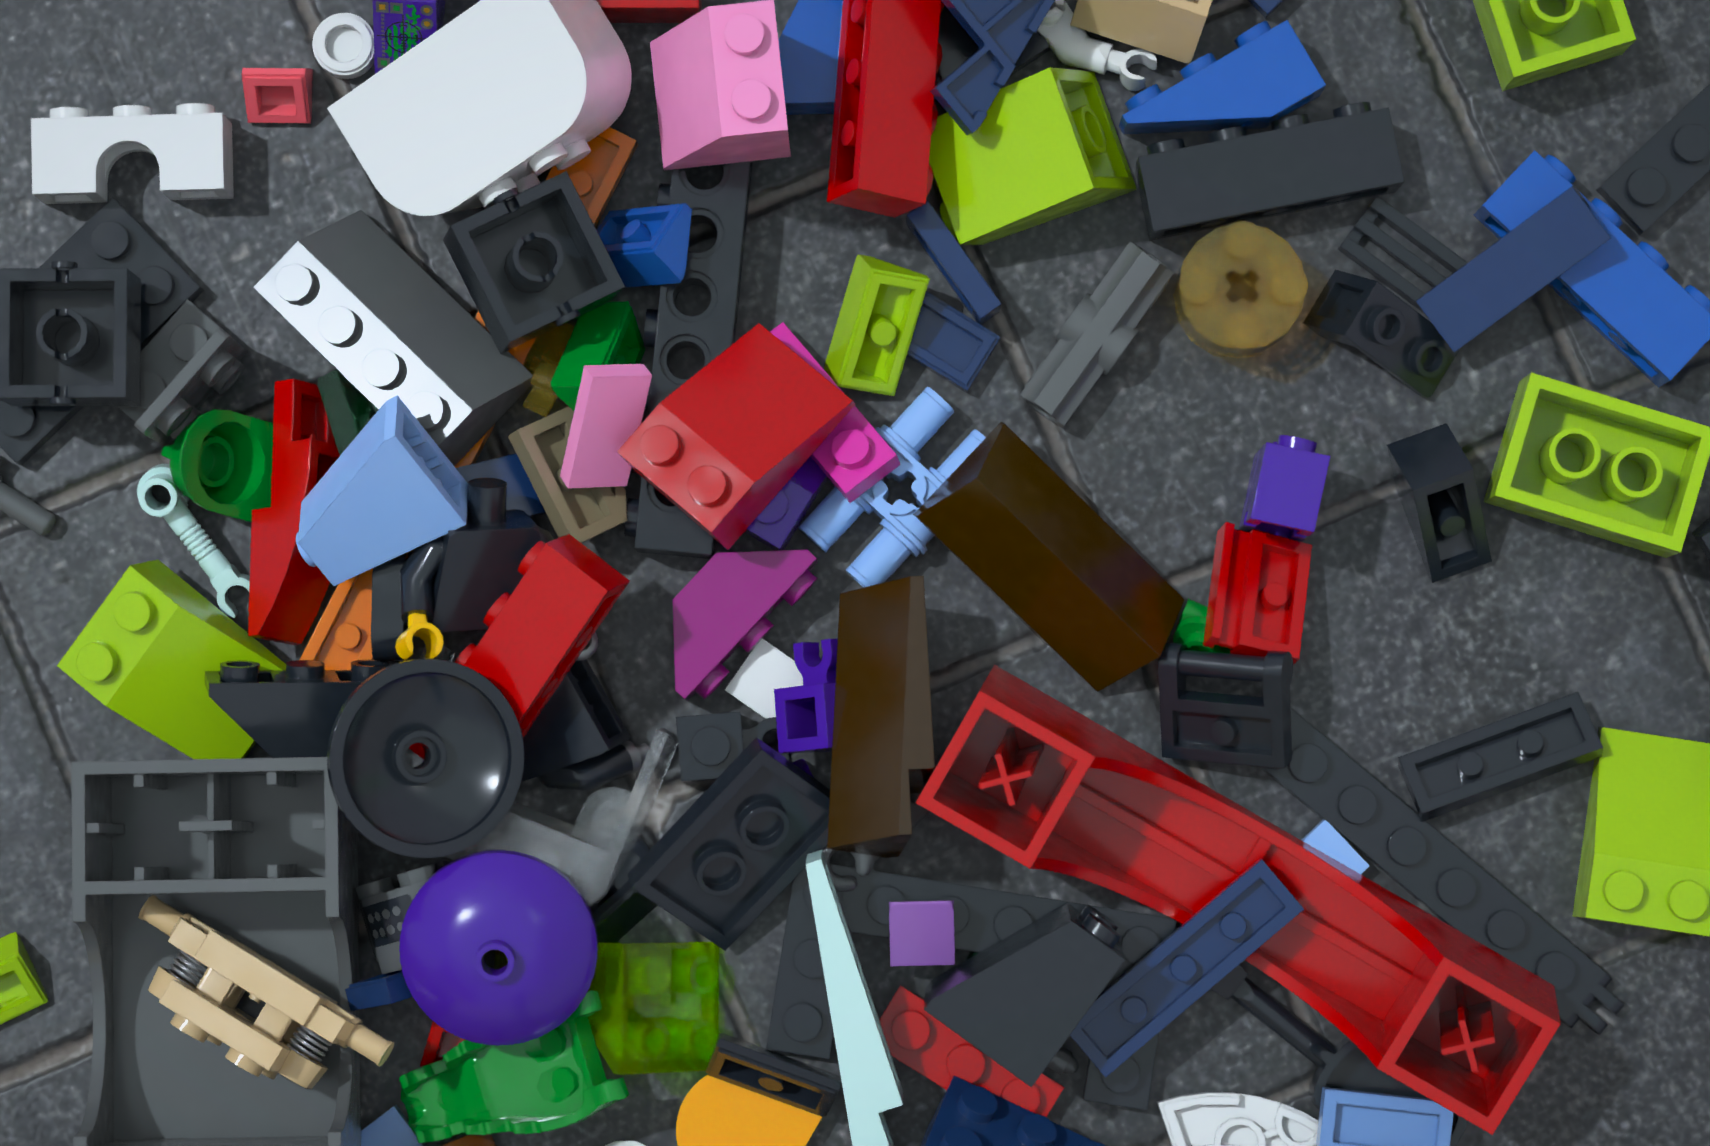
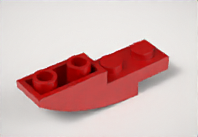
[248,378,347,645]

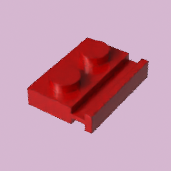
[1203,522,1312,665]

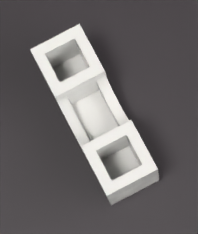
[31,103,234,204]

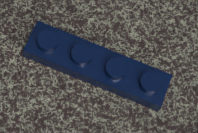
[1070,858,1304,1077]

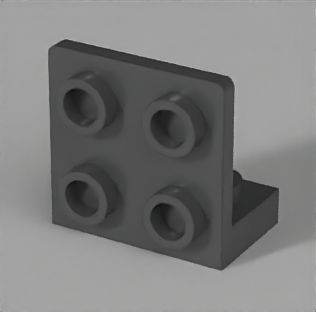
[117,299,248,446]

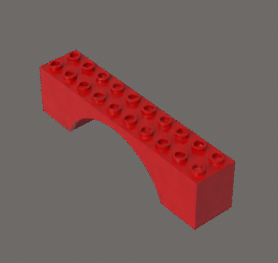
[915,664,1561,1135]

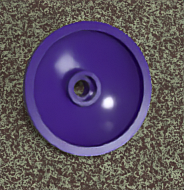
[399,850,598,1046]

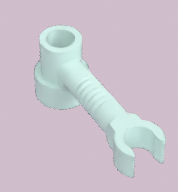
[137,464,250,618]

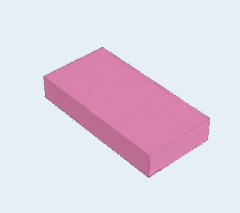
[560,364,652,489]

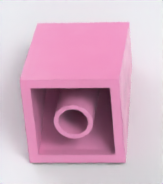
[650,0,791,170]

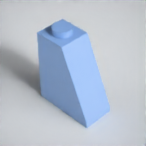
[296,395,468,586]

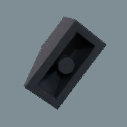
[1387,423,1492,583]

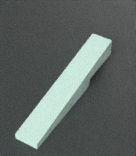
[806,850,903,1146]

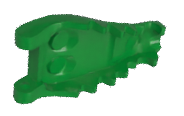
[399,990,629,1143]

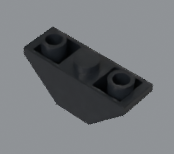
[205,660,390,758]

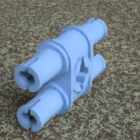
[799,386,986,588]

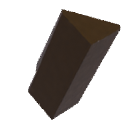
[913,422,1185,692]
[827,576,935,858]

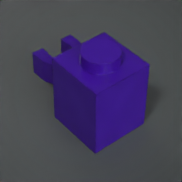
[774,639,838,753]

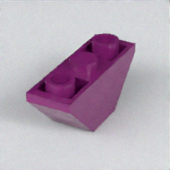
[673,550,818,702]

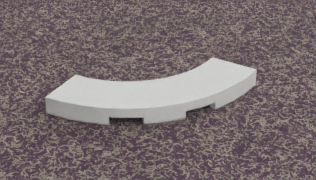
[1157,1092,1318,1146]

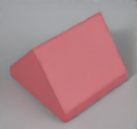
[241,68,313,123]

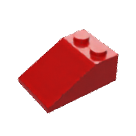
[617,323,855,550]

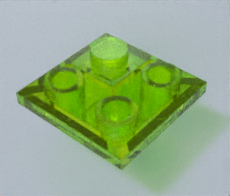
[587,941,719,1075]

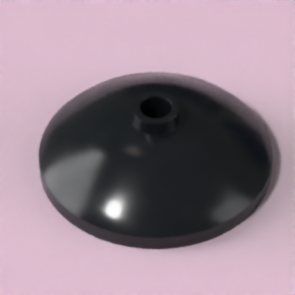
[327,658,524,858]

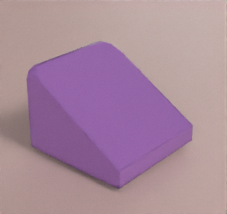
[889,900,955,966]

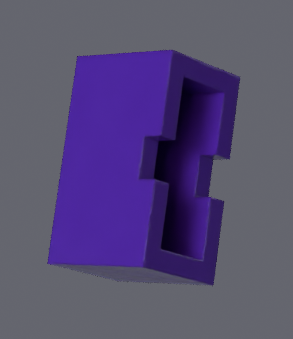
[1239,435,1330,542]

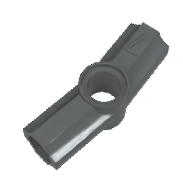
[1019,241,1175,428]

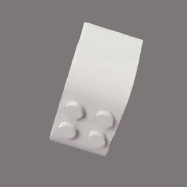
[327,0,632,216]

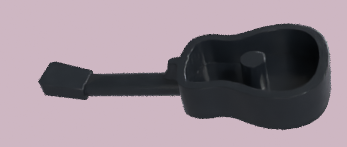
[1211,965,1467,1146]

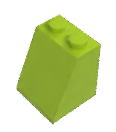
[929,67,1137,245]

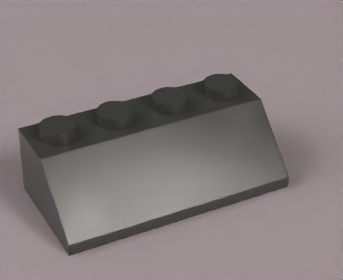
[254,210,537,466]

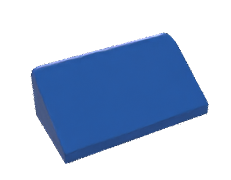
[597,203,692,287]

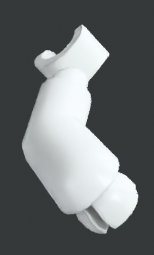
[1037,0,1157,91]

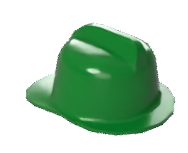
[161,409,273,522]

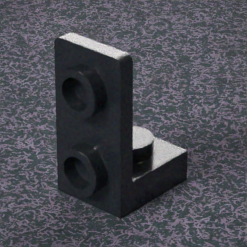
[1303,269,1459,398]

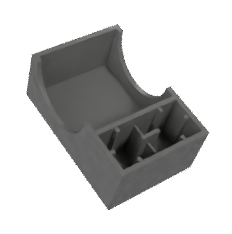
[71,757,361,1146]

